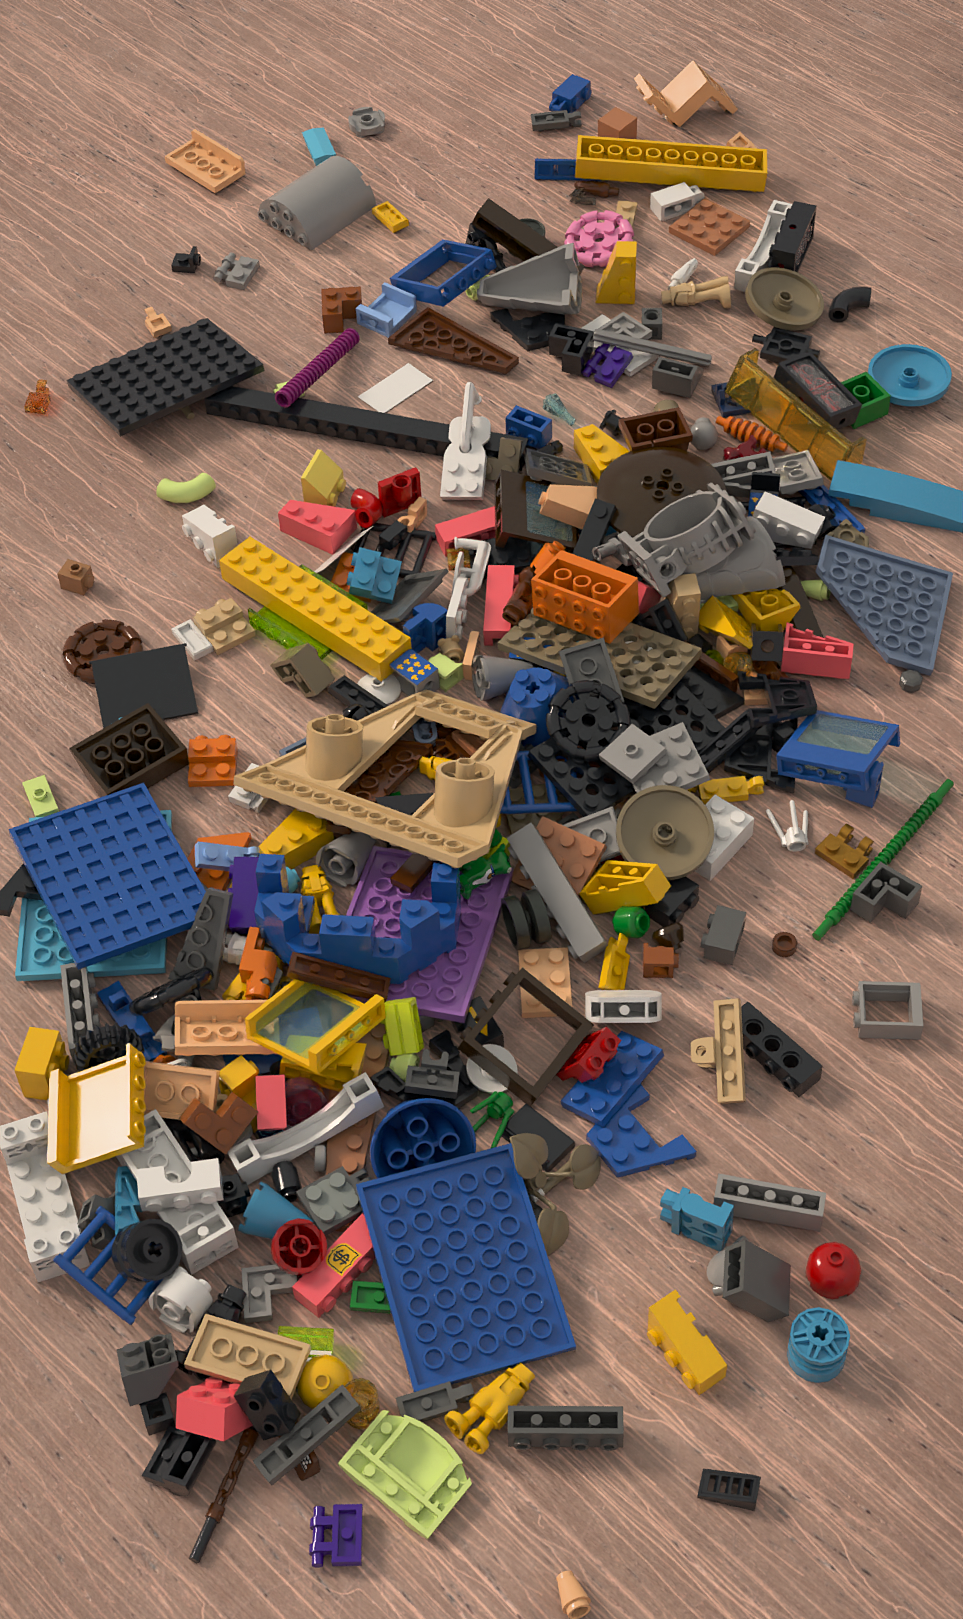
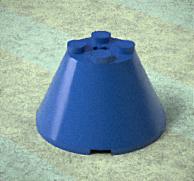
[500,668,585,747]
[370,1098,476,1179]

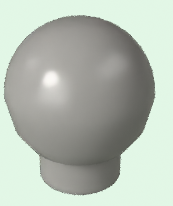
[691,417,718,450]

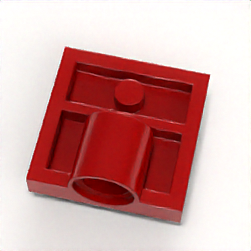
[377,467,422,518]

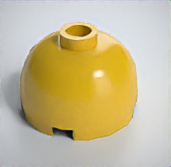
[297,1354,354,1410]

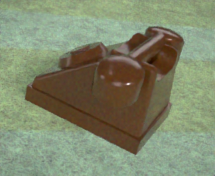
[618,407,693,451]

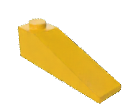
[731,588,800,631]

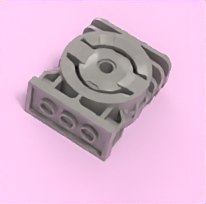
[617,483,756,597]

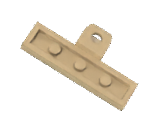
[691,998,746,1104]

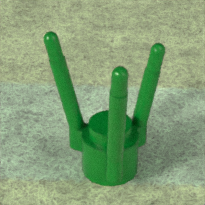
[470,1091,514,1148]

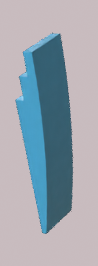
[828,460,963,533]

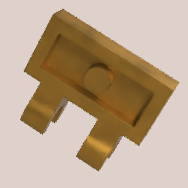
[815,823,874,879]

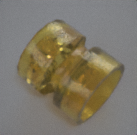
[344,1378,380,1429]

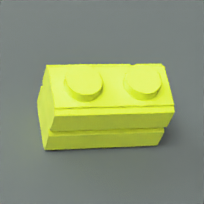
[380,997,424,1056]

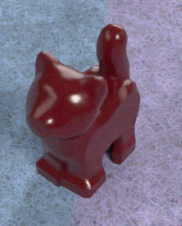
[723,435,767,461]

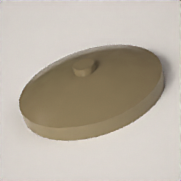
[745,267,824,331]
[616,785,714,880]

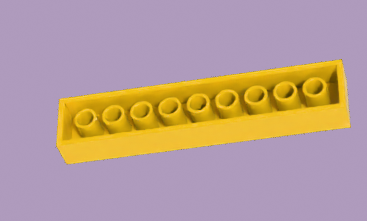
[575,135,767,192]
[219,536,412,682]

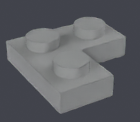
[598,312,652,346]
[241,1264,298,1323]

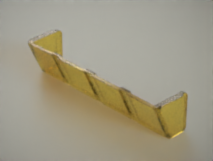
[726,348,867,481]

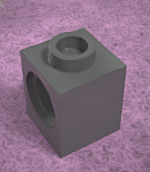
[641,308,662,340]

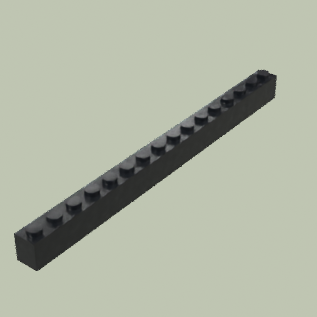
[204,386,529,471]

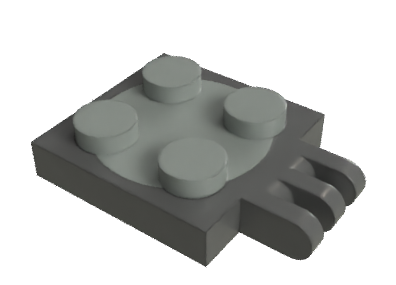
[296,1166,373,1236]

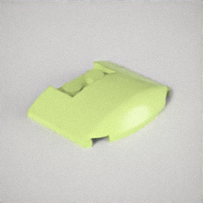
[338,1410,472,1540]

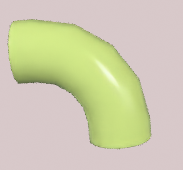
[156,473,216,503]

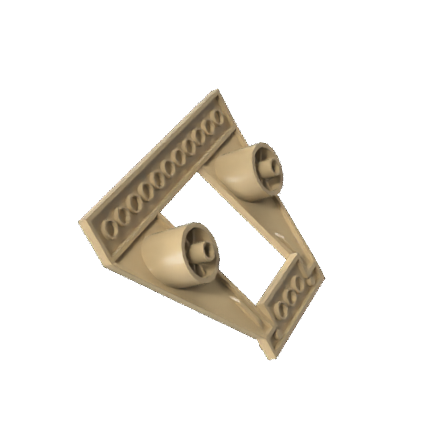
[234,689,537,868]

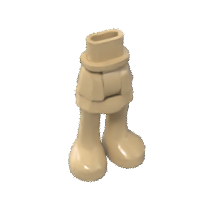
[661,276,731,309]

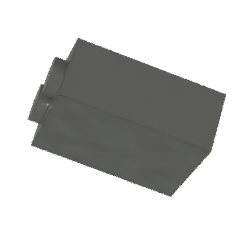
[722,1240,791,1323]

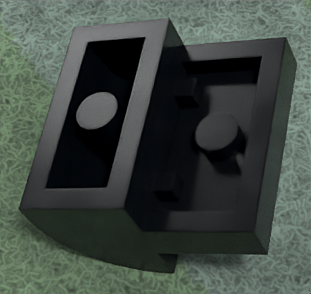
[142,1425,216,1497]

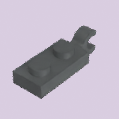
[531,110,582,131]
[396,1381,475,1422]

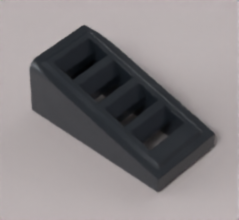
[697,1468,761,1511]

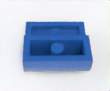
[403,603,448,654]

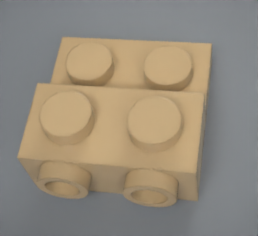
[193,598,256,656]

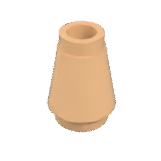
[556,1571,591,1619]

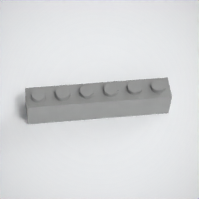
[507,823,608,963]

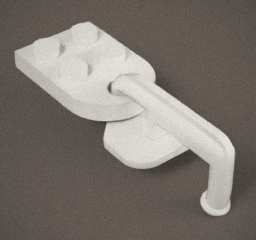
[440,382,491,500]
[446,537,491,639]

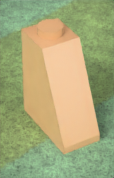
[538,484,597,529]

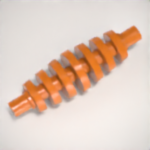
[715,416,788,452]

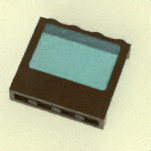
[494,469,579,554]

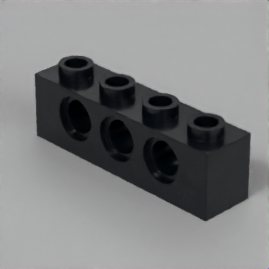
[741,1002,823,1097]

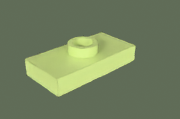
[22,775,59,817]

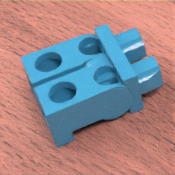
[660,1187,734,1252]

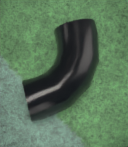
[828,287,872,322]

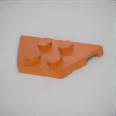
[187,832,252,891]

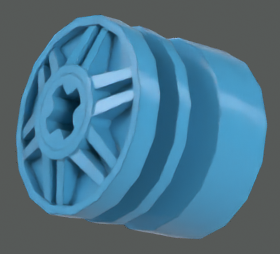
[787,1307,850,1383]

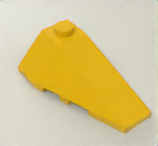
[698,595,753,649]

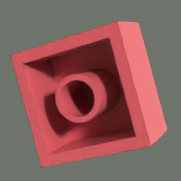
[176,1377,253,1442]

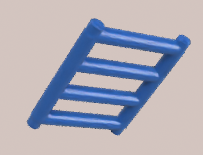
[500,751,578,814]
[53,1206,164,1325]

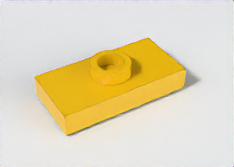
[372,201,409,233]

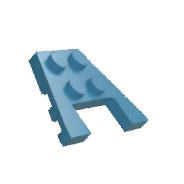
[115,1166,143,1235]

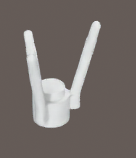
[766,800,809,852]

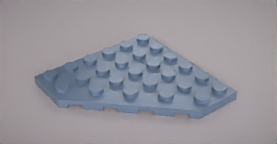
[815,535,953,676]

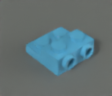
[346,547,402,604]

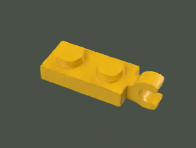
[698,776,764,804]
[598,933,630,990]

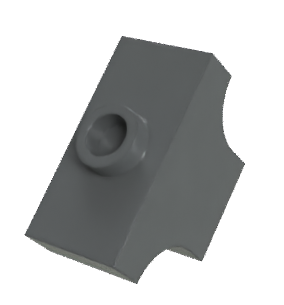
[77,1192,115,1251]

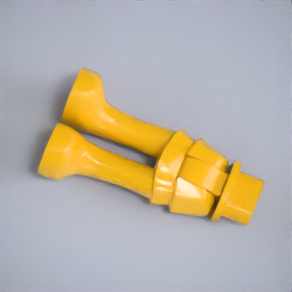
[300,865,340,934]

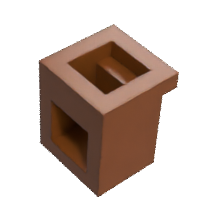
[643,943,679,978]

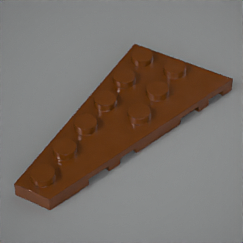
[388,307,519,374]

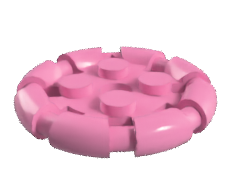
[564,210,634,268]

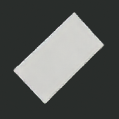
[358,363,433,413]

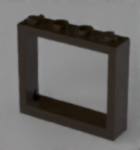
[457,967,594,1106]

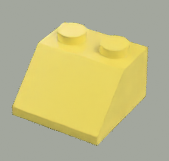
[301,449,346,506]

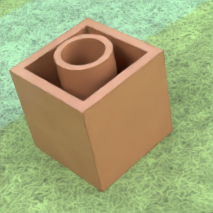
[598,107,637,139]

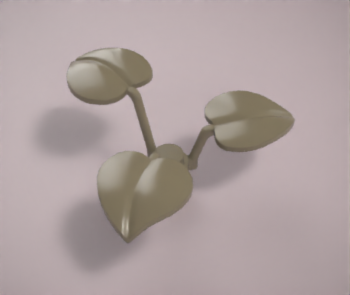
[510,1133,601,1256]

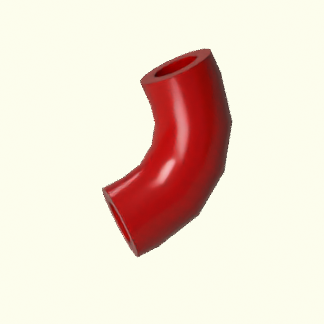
[351,488,383,528]

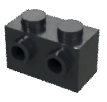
[234,1370,301,1441]

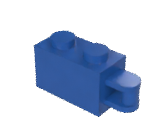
[549,74,592,113]

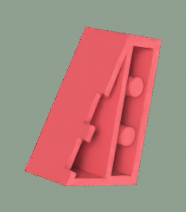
[278,500,357,555]
[781,622,854,679]

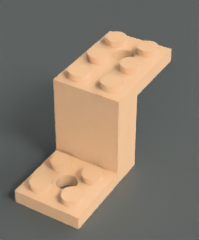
[634,61,738,127]

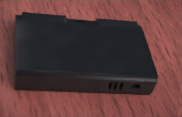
[501,1103,575,1172]

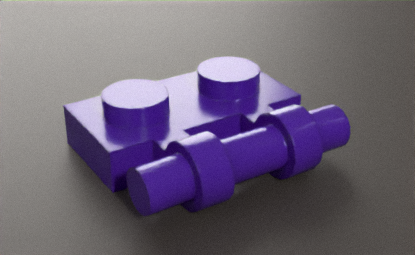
[582,343,633,388]
[309,1504,363,1568]

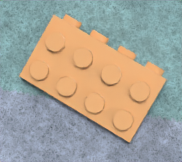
[165,129,246,193]
[175,1000,280,1056]

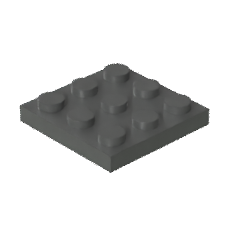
[524,449,592,486]

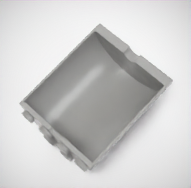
[257,156,376,250]

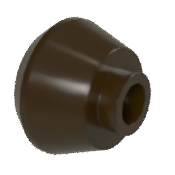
[652,922,684,950]

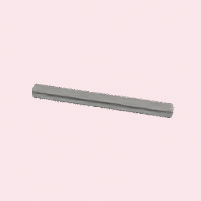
[593,329,712,367]

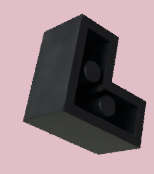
[549,323,594,376]

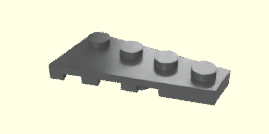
[168,887,234,991]

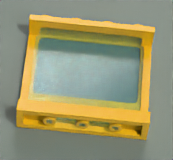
[245,979,386,1074]

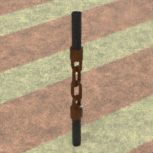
[189,1425,259,1563]

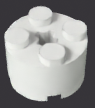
[148,1266,213,1333]

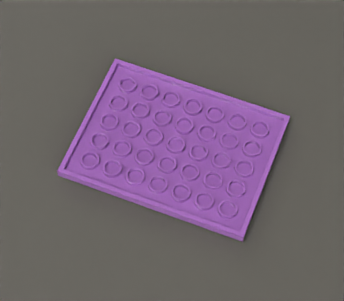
[317,846,513,1023]

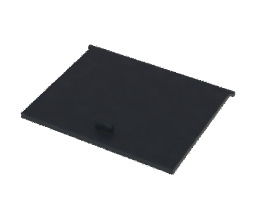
[89,643,198,728]

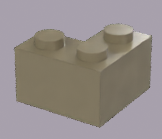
[270,643,335,698]

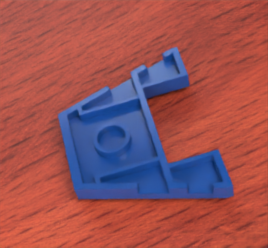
[586,1084,697,1178]

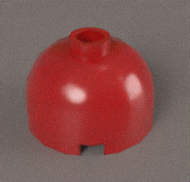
[271,1218,327,1276]
[805,1242,861,1300]

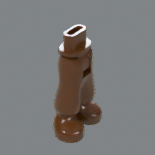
[502,567,536,625]

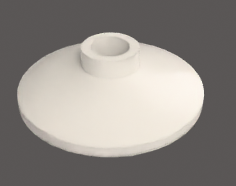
[357,674,401,705]
[467,1044,517,1094]

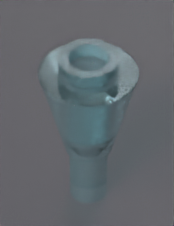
[543,393,576,426]

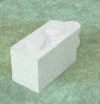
[650,182,705,221]

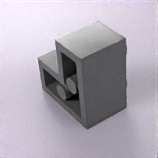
[850,862,922,922]

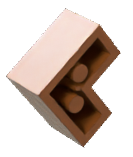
[321,286,363,334]
[179,1092,258,1155]

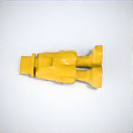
[444,1363,535,1454]

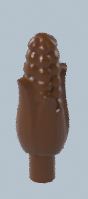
[574,181,620,198]

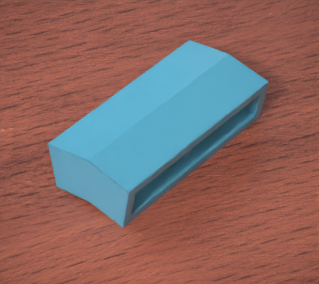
[302,127,336,166]

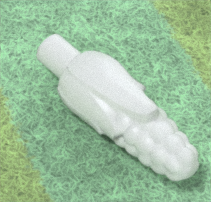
[667,258,698,290]

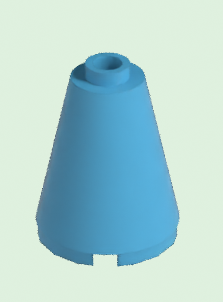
[238,1182,314,1239]

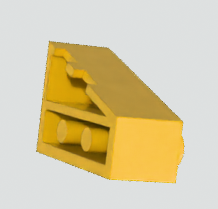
[574,424,630,485]
[258,808,334,870]

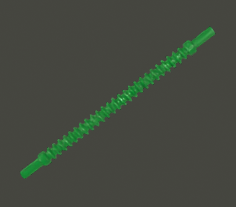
[812,779,954,941]

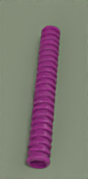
[275,328,360,408]

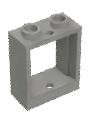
[852,981,923,1040]

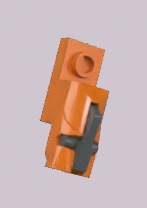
[239,927,283,1000]

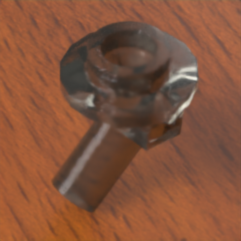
[569,187,596,205]

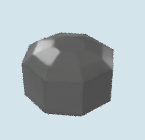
[899,669,923,693]

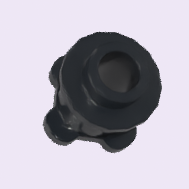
[599,409,625,436]

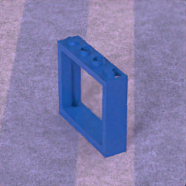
[390,239,497,307]

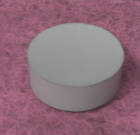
[314,1145,326,1172]

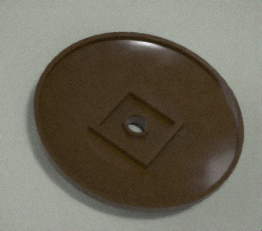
[597,446,727,538]

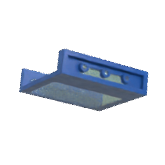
[776,710,900,792]

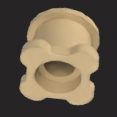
[437,635,464,663]

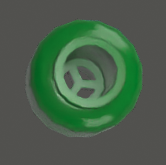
[612,906,650,939]

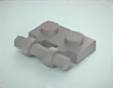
[213,253,260,290]

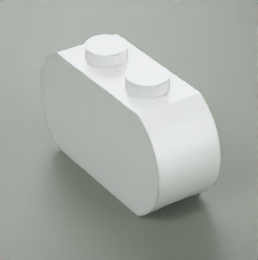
[585,990,662,1023]

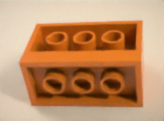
[531,550,639,644]

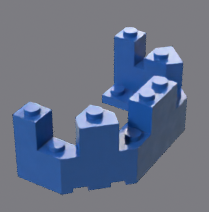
[254,854,461,984]

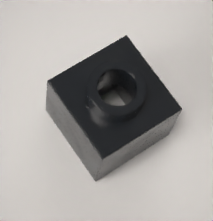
[139,1392,176,1436]

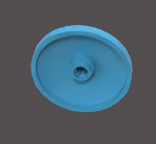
[868,344,952,406]

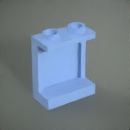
[356,282,417,338]

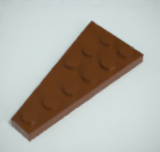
[325,740,434,834]

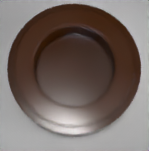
[772,932,797,957]

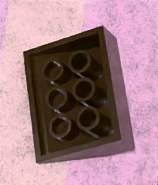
[69,703,189,798]

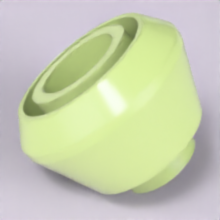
[390,1053,420,1083]

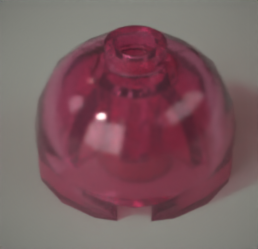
[285,1077,328,1127]

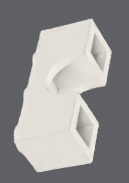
[137,1158,224,1212]

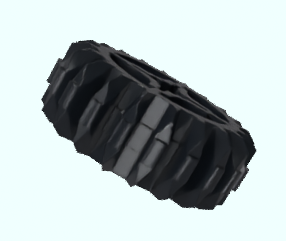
[73,1022,144,1072]

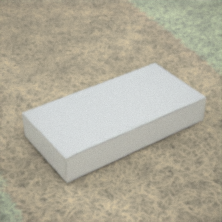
[171,619,214,661]

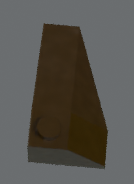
[776,566,824,638]

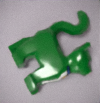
[442,829,512,900]

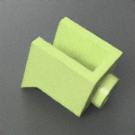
[428,653,464,692]

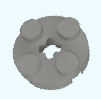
[348,107,385,138]

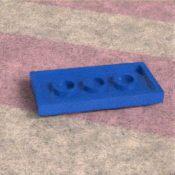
[560,1031,664,1127]

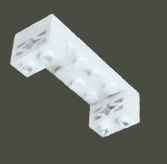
[116,1109,239,1275]
[0,1111,90,1282]

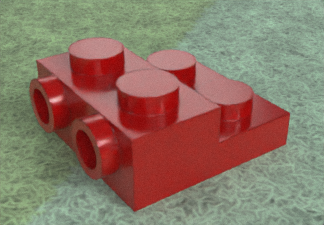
[556,1026,621,1083]

